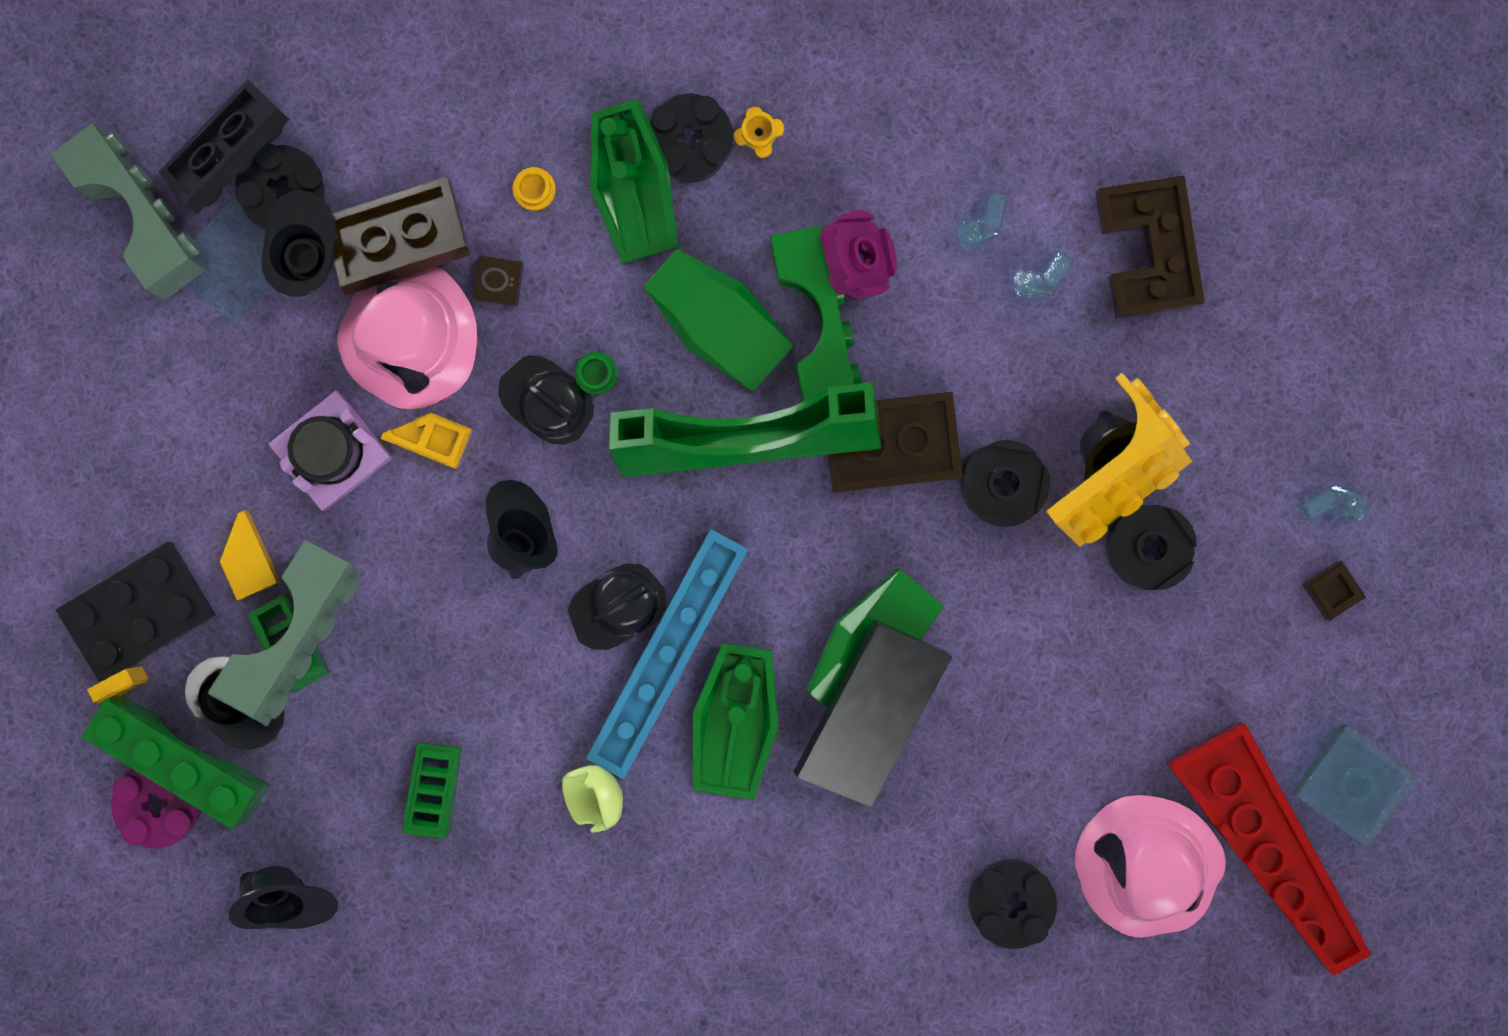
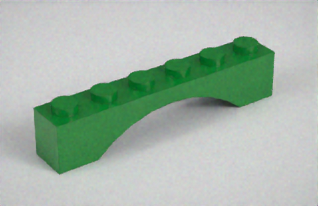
[609,382,881,478]

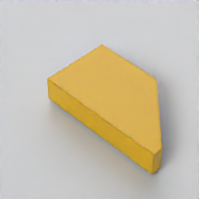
[381,413,473,469]
[220,510,281,601]

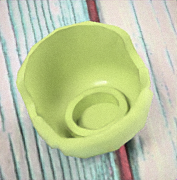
[562,765,623,833]

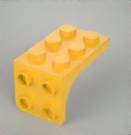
[1046,373,1193,547]

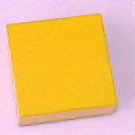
[87,666,149,704]

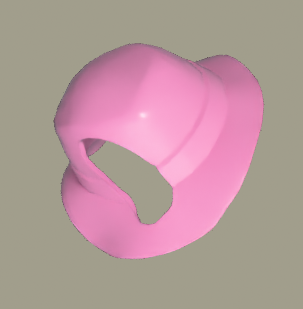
[337,266,477,409]
[1075,795,1226,938]

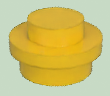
[512,167,556,211]

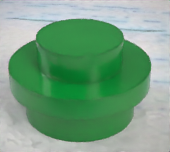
[574,352,618,395]

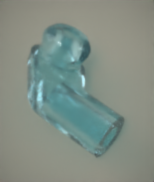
[957,193,1008,249]
[1012,252,1074,299]
[1298,485,1369,523]

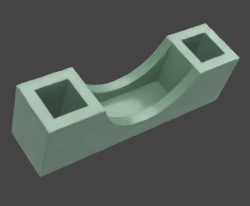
[50,123,206,301]
[208,540,361,726]

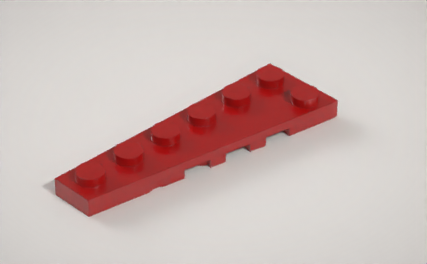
[1166,722,1372,976]

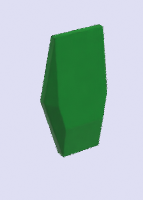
[590,99,679,263]
[644,249,794,392]
[806,568,944,707]
[693,642,779,800]

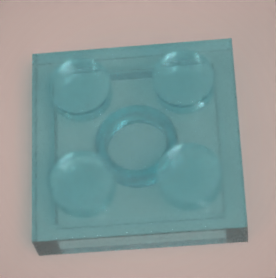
[1291,724,1419,848]

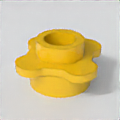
[734,107,784,158]

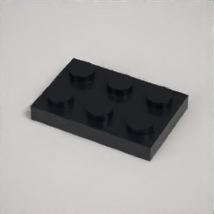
[159,80,290,215]
[55,542,216,683]

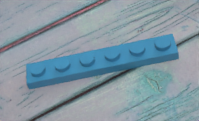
[586,529,749,779]

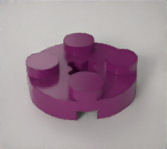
[820,210,897,299]
[111,768,202,848]

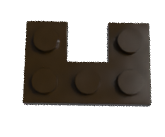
[1095,175,1205,319]

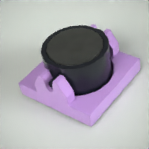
[269,390,392,512]

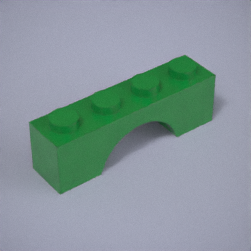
[770,225,862,402]
[81,695,270,829]

